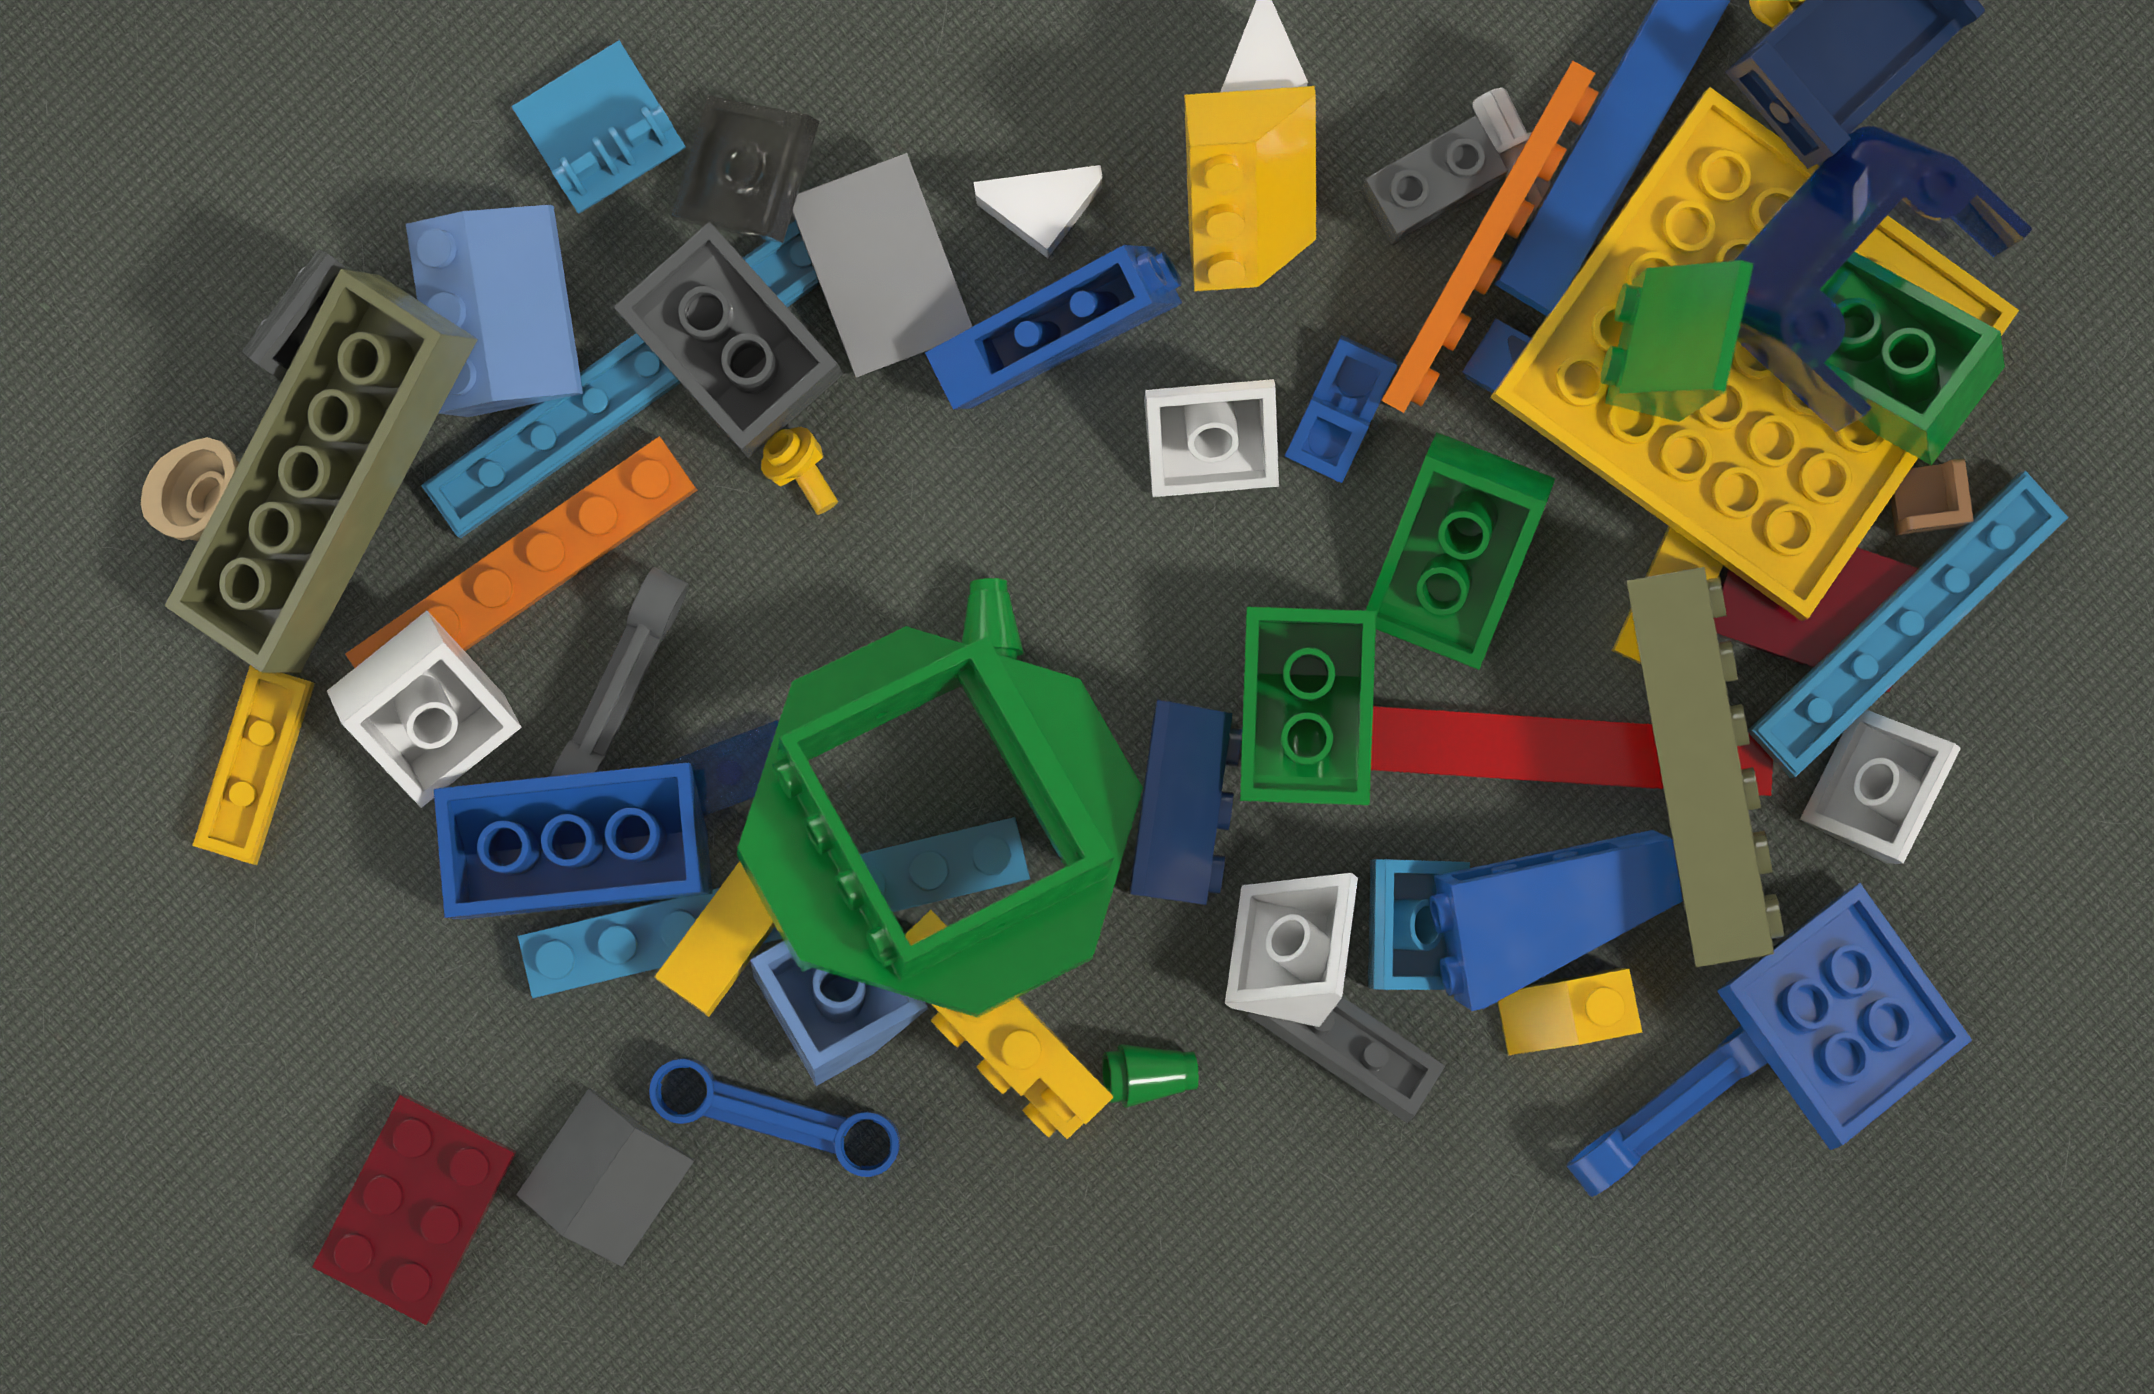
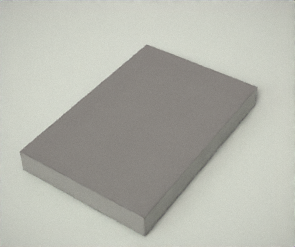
[787,153,972,378]

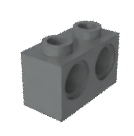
[1360,116,1508,245]

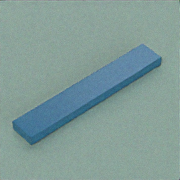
[1747,471,2069,778]

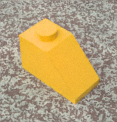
[1497,968,1642,1055]

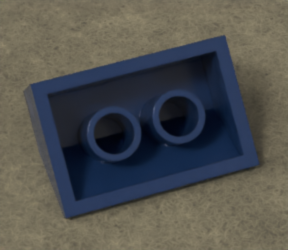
[1129,700,1242,905]

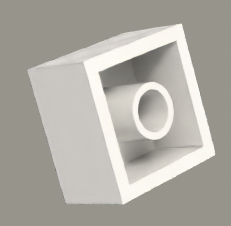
[327,610,522,808]

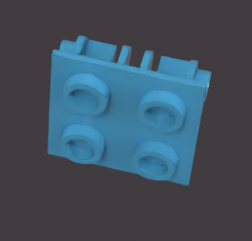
[511,40,686,214]

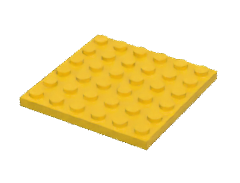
[1490,87,2019,621]

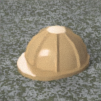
[141,437,239,541]

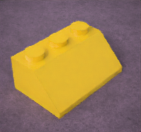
[1184,86,1316,291]

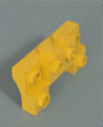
[905,909,1114,1139]

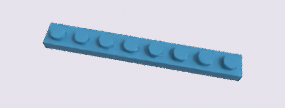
[518,817,1030,998]

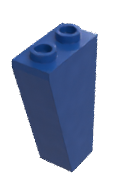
[925,245,1182,410]
[1429,830,1683,1011]

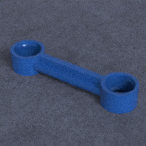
[1566,1025,1768,1197]
[649,1058,900,1177]

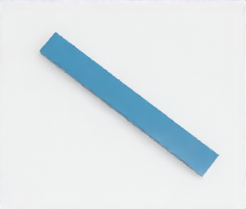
[421,221,820,539]

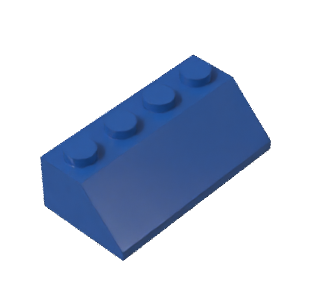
[434,762,713,920]

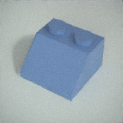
[750,941,928,1086]

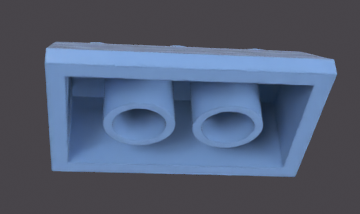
[406,205,583,417]

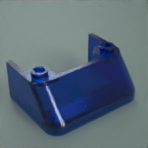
[1732,126,2032,432]

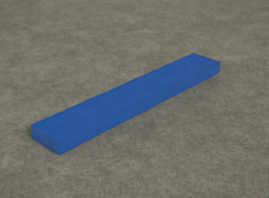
[1494,0,1730,316]

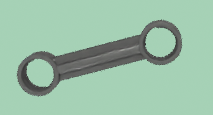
[550,567,689,777]

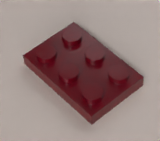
[312,1094,517,1325]

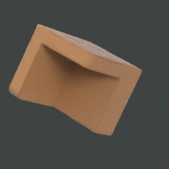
[1890,458,1974,536]

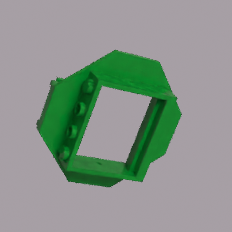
[737,626,1143,1018]

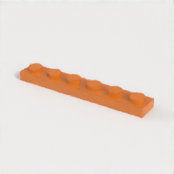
[1381,61,1599,413]
[345,436,698,668]

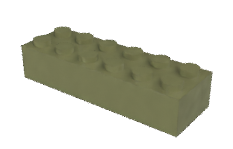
[165,269,478,673]
[1627,567,1784,967]

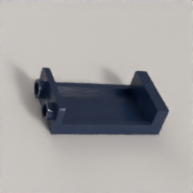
[1725,0,1985,169]

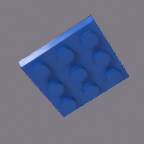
[1717,883,1972,1150]

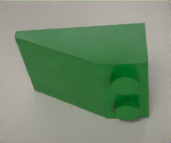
[1764,243,2005,465]
[1601,260,1754,422]
[1366,432,1556,670]
[1240,607,1376,805]

